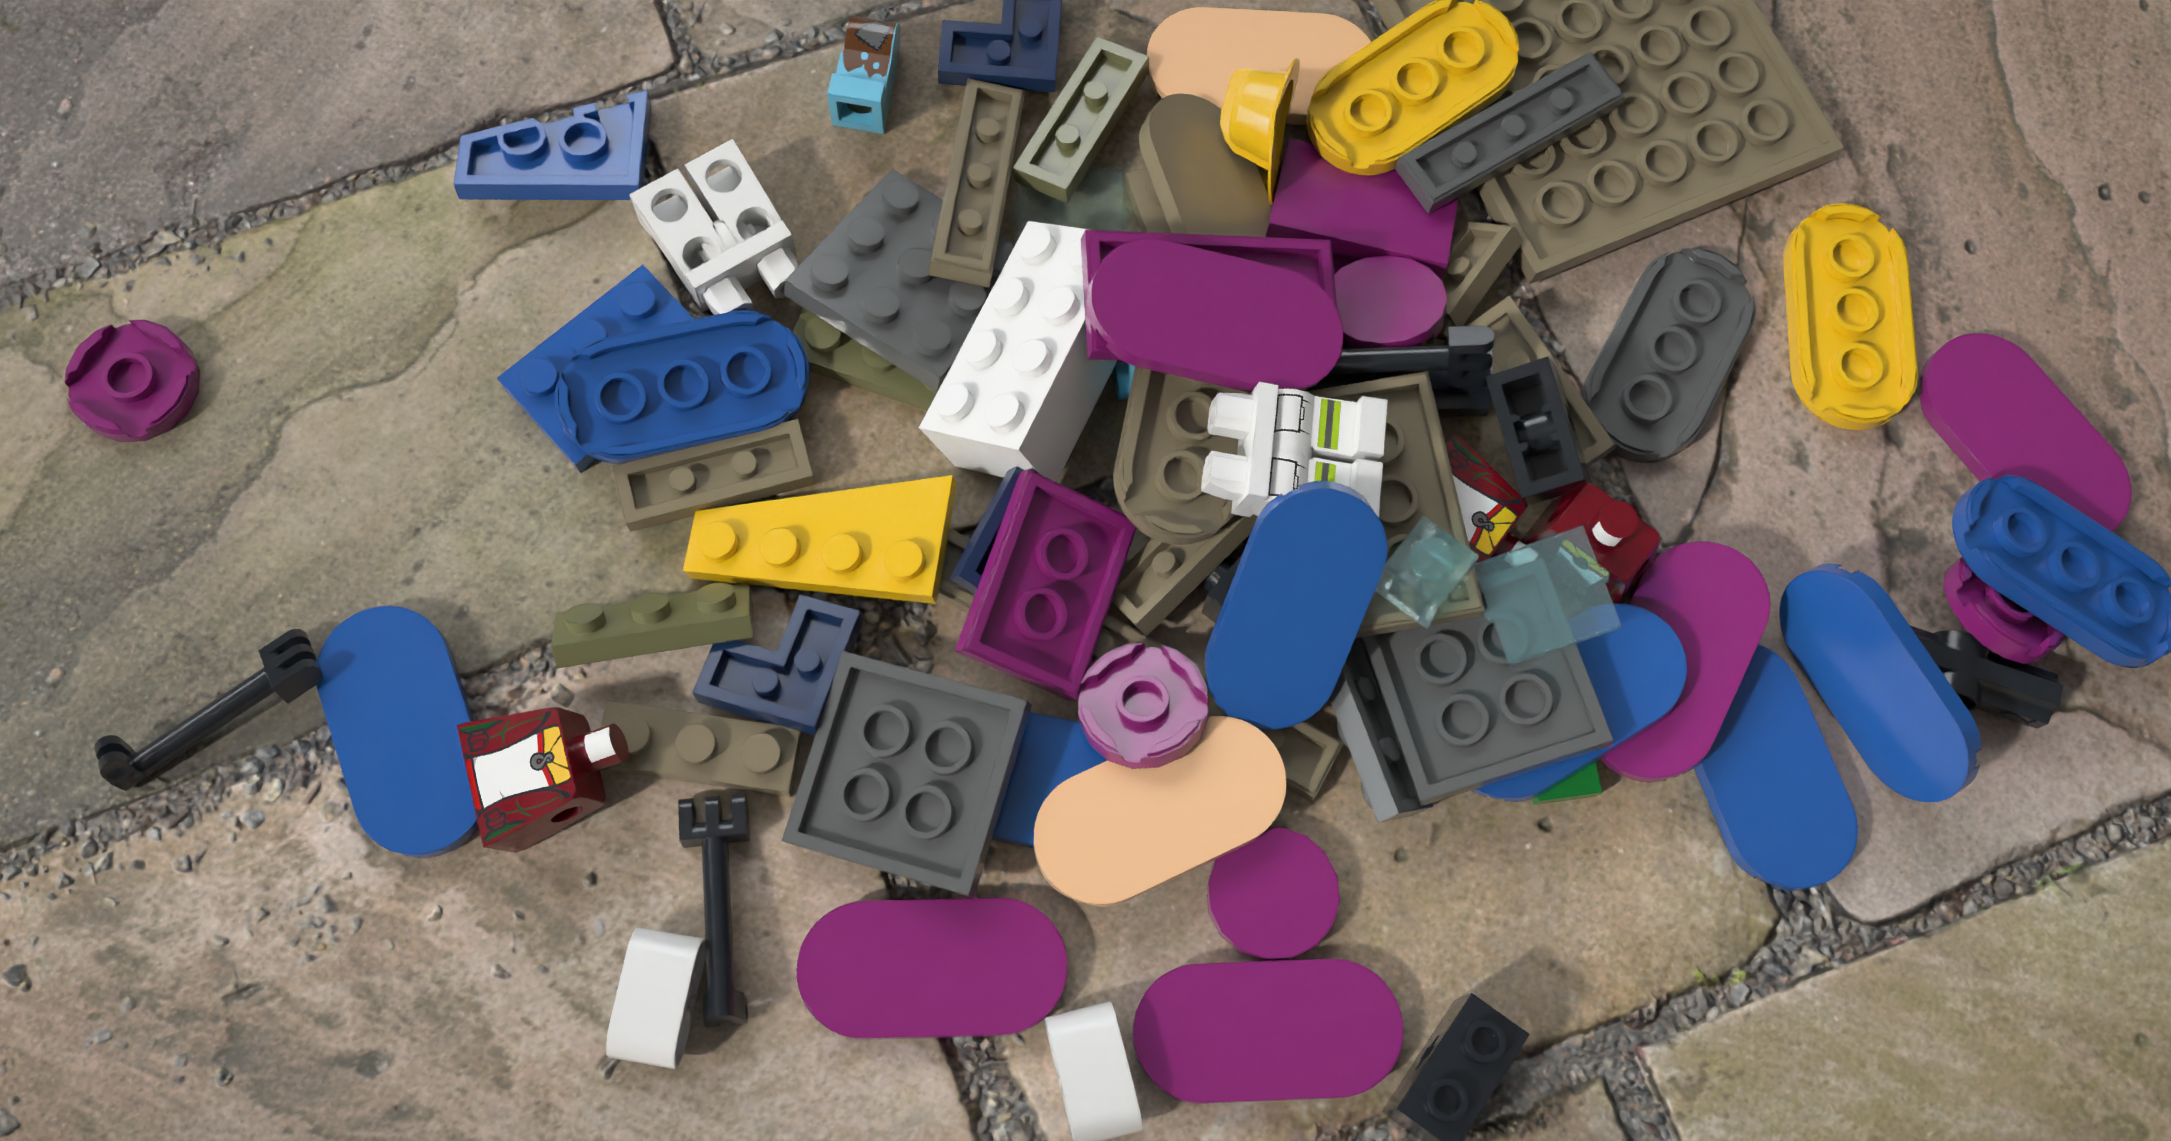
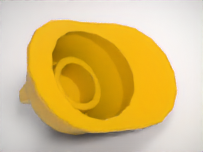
[1220,58,1300,205]

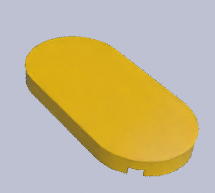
[1306,0,1519,175]
[1783,203,1918,430]

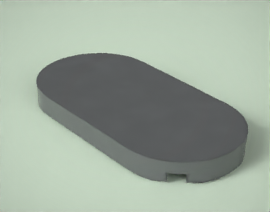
[1581,248,1756,463]

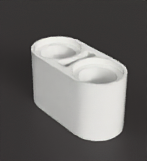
[606,927,706,1069]
[1044,1001,1143,1141]

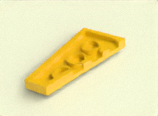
[683,475,957,604]

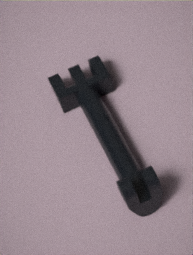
[1328,326,1494,388]
[94,629,322,791]
[678,792,750,1028]

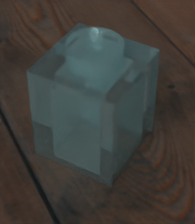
[1375,516,1479,629]

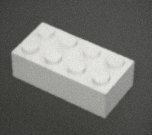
[919,221,1117,482]

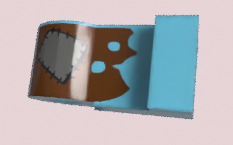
[827,16,901,134]

